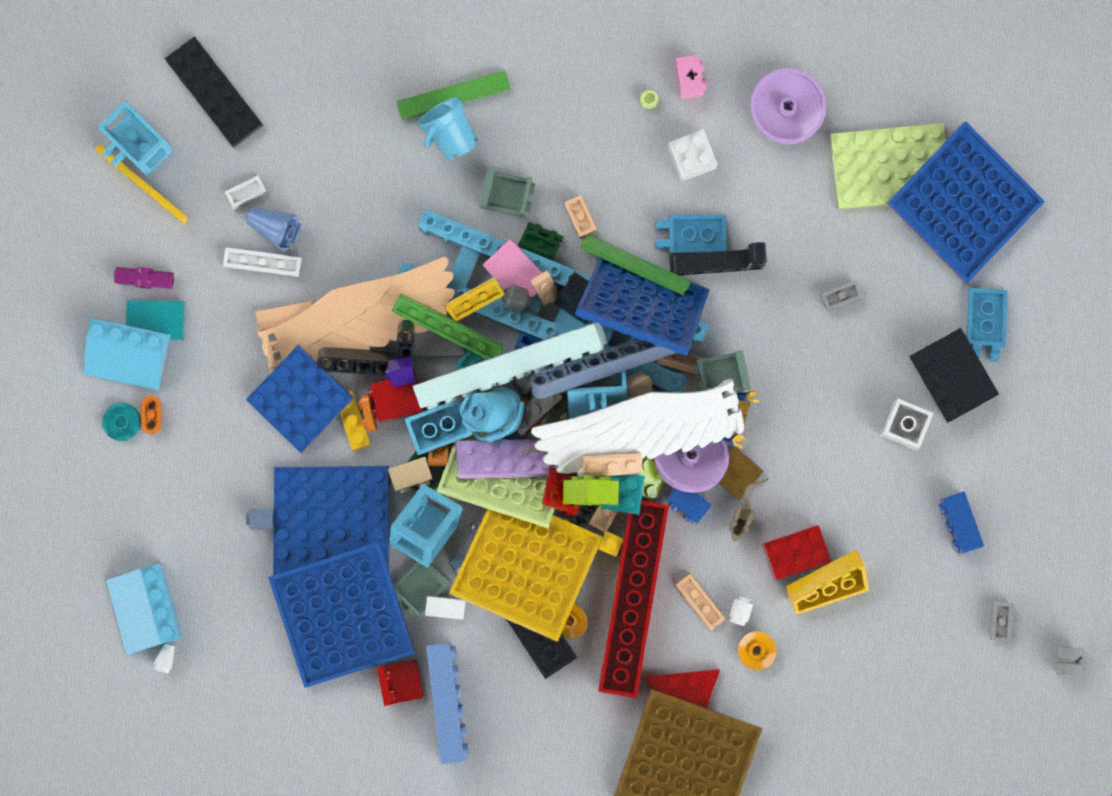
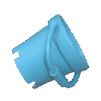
[418,97,479,160]
[460,387,525,442]

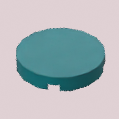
[102,403,141,441]

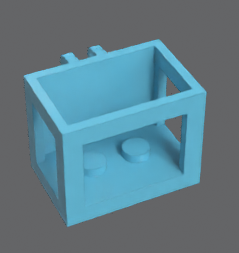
[97,101,173,176]
[567,371,627,419]
[389,484,463,568]

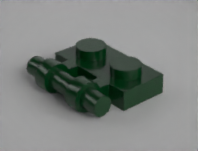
[518,222,564,261]

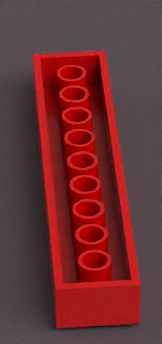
[598,500,669,698]

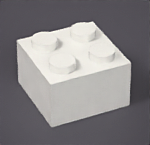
[667,129,718,182]
[880,398,934,450]

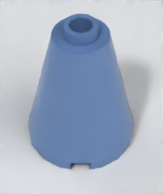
[246,207,301,251]

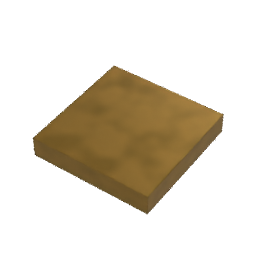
[719,446,764,500]

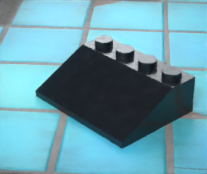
[909,328,999,423]

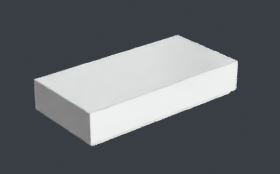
[225,175,268,210]
[424,595,466,620]

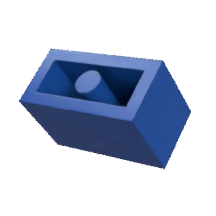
[667,489,712,524]

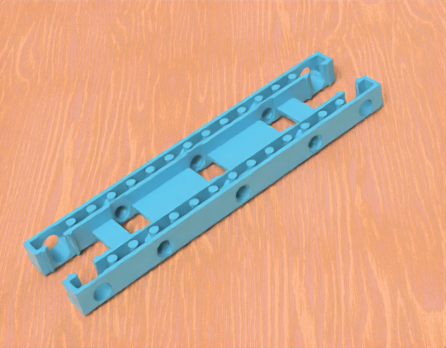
[398,209,709,393]

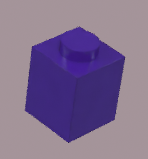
[386,357,415,387]

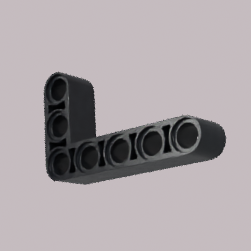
[669,242,767,276]
[317,320,415,376]

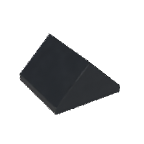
[554,272,589,324]

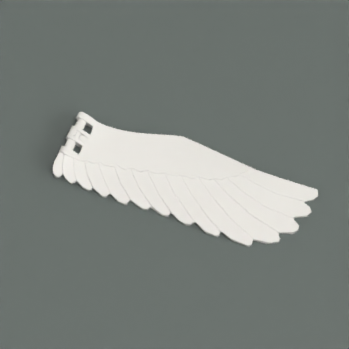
[531,379,744,477]

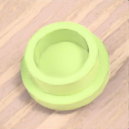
[640,90,659,109]

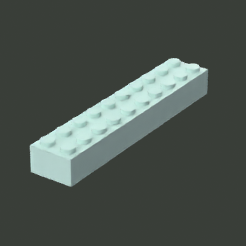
[413,322,608,410]

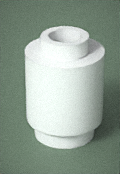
[729,596,753,626]

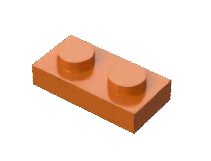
[428,444,450,466]

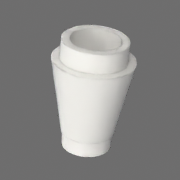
[153,644,175,674]

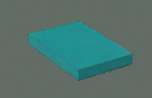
[126,300,185,340]

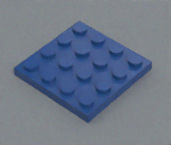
[246,344,354,453]

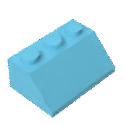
[405,399,472,455]

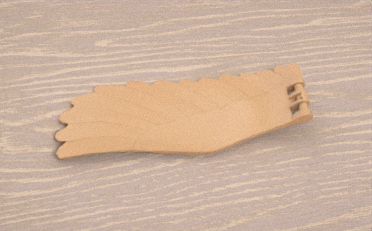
[257,256,455,373]

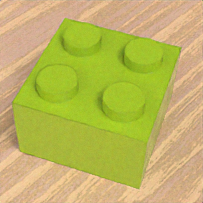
[563,476,619,506]

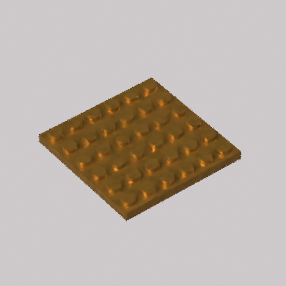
[614,688,762,796]

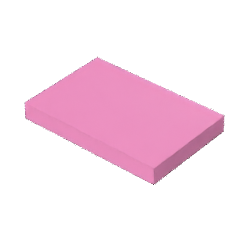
[483,238,543,297]

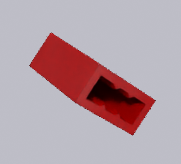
[368,374,424,423]

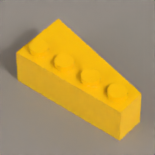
[786,549,869,615]

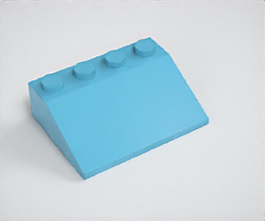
[84,318,171,390]
[106,563,183,655]

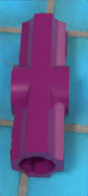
[114,267,174,289]

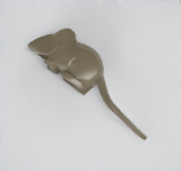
[521,400,568,454]
[729,478,769,542]

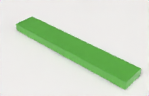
[396,71,510,120]
[580,234,691,295]
[392,293,504,359]

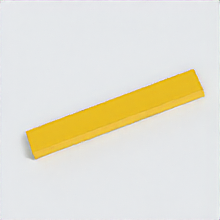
[95,144,188,224]

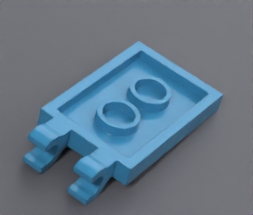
[655,215,727,254]
[966,288,1008,361]

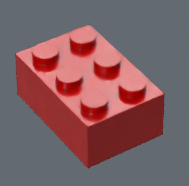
[762,525,831,580]

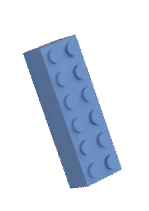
[426,642,469,764]

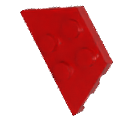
[645,669,720,708]

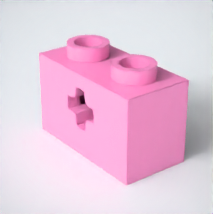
[675,55,707,99]

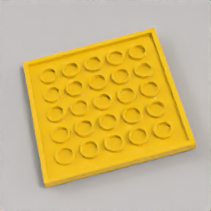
[449,509,603,641]

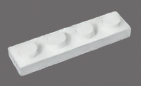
[223,247,302,277]

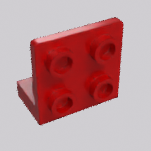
[542,467,580,518]
[377,660,424,706]

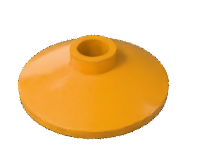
[561,603,587,639]
[738,631,777,670]

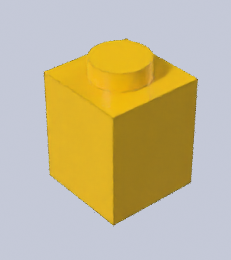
[598,531,624,557]

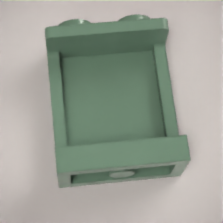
[479,168,535,218]
[694,350,751,395]
[394,562,451,616]

